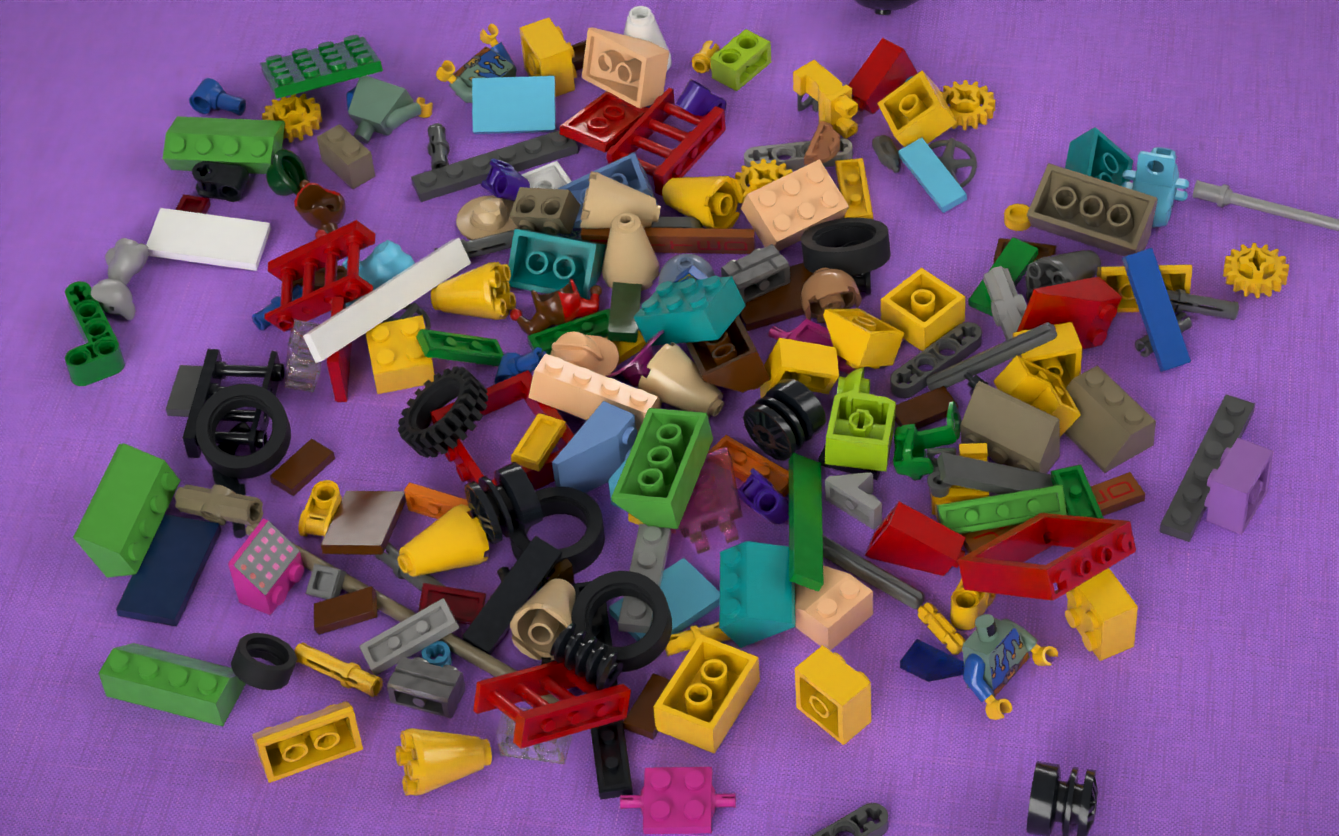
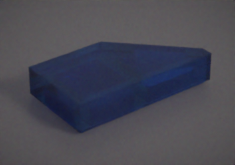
[900,639,964,682]

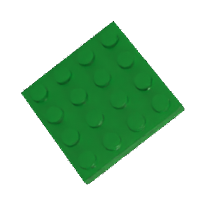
[260,35,383,99]

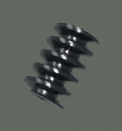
[550,623,623,690]

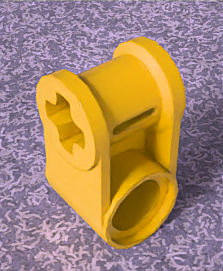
[298,480,342,537]
[950,578,996,630]

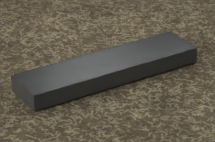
[937,452,1054,494]

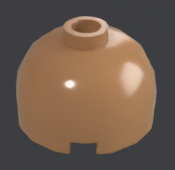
[800,267,862,323]

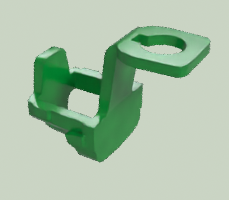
[893,401,962,480]

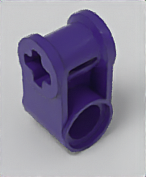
[676,79,727,116]
[481,158,530,201]
[733,468,789,524]

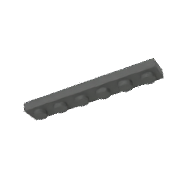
[411,131,578,202]
[1160,395,1255,542]

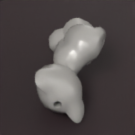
[91,238,149,320]

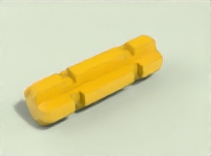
[918,602,966,655]

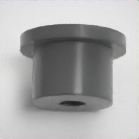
[927,471,952,498]

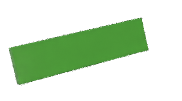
[936,484,1067,534]

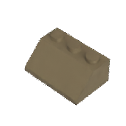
[1065,365,1156,473]
[960,381,1060,474]

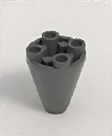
[1025,250,1101,302]

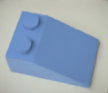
[558,152,658,228]
[552,401,637,493]

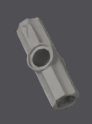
[983,266,1027,341]

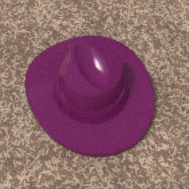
[606,330,664,387]

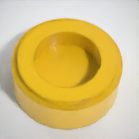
[1004,204,1031,231]

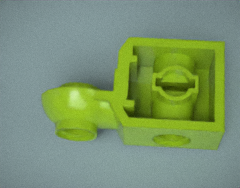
[825,367,896,472]

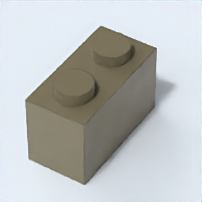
[317,124,375,189]

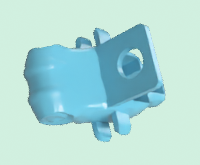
[1121,147,1189,228]
[330,240,415,313]

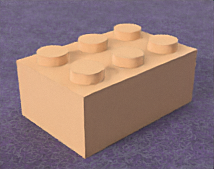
[741,159,849,251]

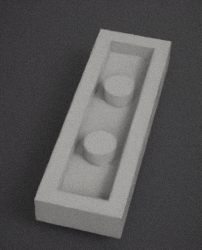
[359,598,460,676]

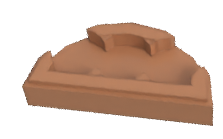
[804,120,840,165]

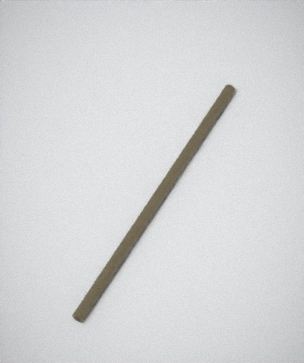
[245,523,559,704]

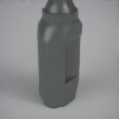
[872,135,900,173]

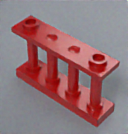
[606,88,726,196]
[264,220,376,332]
[473,661,631,749]

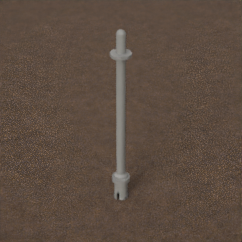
[1193,180,1339,231]

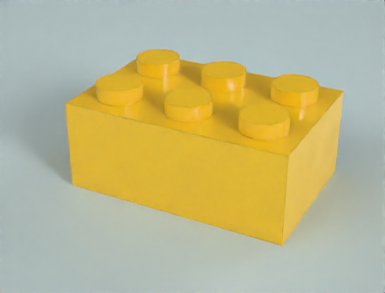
[653,634,760,754]

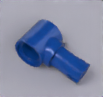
[189,78,246,116]
[494,347,547,384]

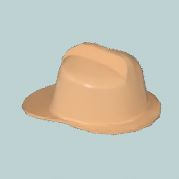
[550,331,619,376]

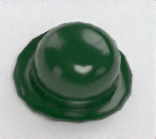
[266,149,308,196]

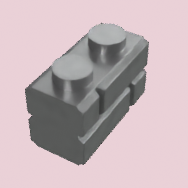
[721,244,790,303]
[387,657,465,718]

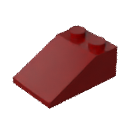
[1017,276,1122,349]

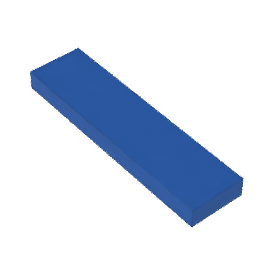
[1122,248,1191,372]

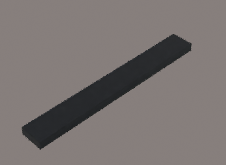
[572,581,633,800]

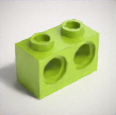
[711,29,772,91]

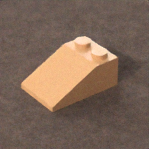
[582,27,669,109]
[795,565,873,651]

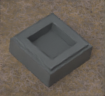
[305,564,346,600]

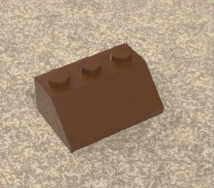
[686,315,771,393]

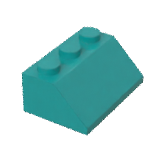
[1065,127,1133,186]
[508,229,606,300]
[719,541,796,648]

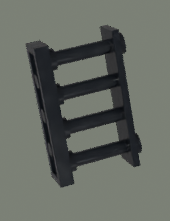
[182,349,285,458]

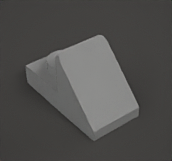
[825,473,882,530]

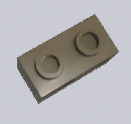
[510,187,581,235]

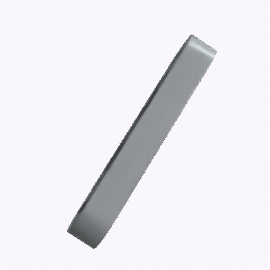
[744,138,853,170]

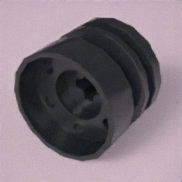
[743,378,826,461]
[465,462,543,544]
[1027,761,1098,836]

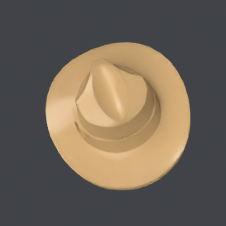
[456,195,518,240]

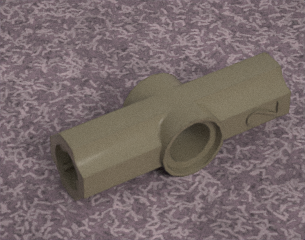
[175,484,264,526]

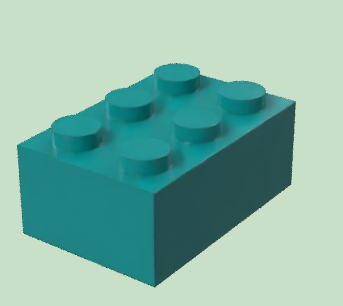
[633,276,746,346]

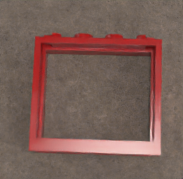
[431,370,574,490]
[958,513,1136,601]

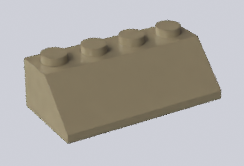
[1027,163,1158,257]

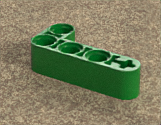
[65,281,125,386]

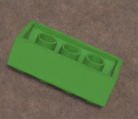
[162,116,285,174]
[611,408,713,529]
[73,443,181,578]
[98,643,246,726]

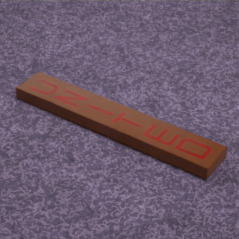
[581,227,756,254]
[961,472,1145,553]

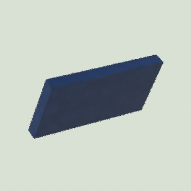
[116,514,221,627]

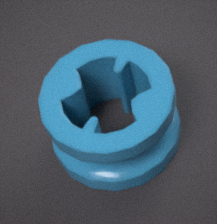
[421,641,452,667]

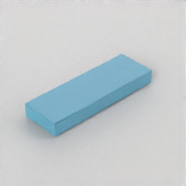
[898,137,967,213]

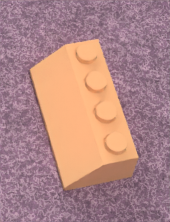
[528,354,662,435]

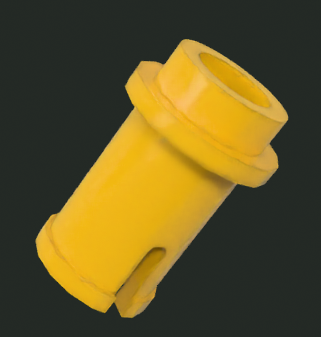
[692,41,720,73]

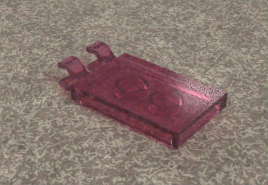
[679,447,743,554]

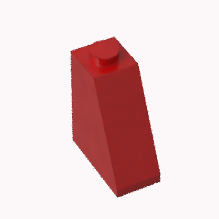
[848,38,918,114]
[865,501,966,576]

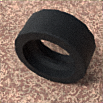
[231,633,297,690]

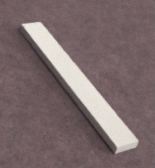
[303,238,471,363]

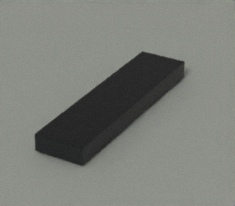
[462,536,562,655]

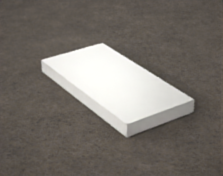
[146,208,271,271]

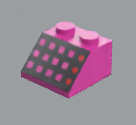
[228,518,305,615]

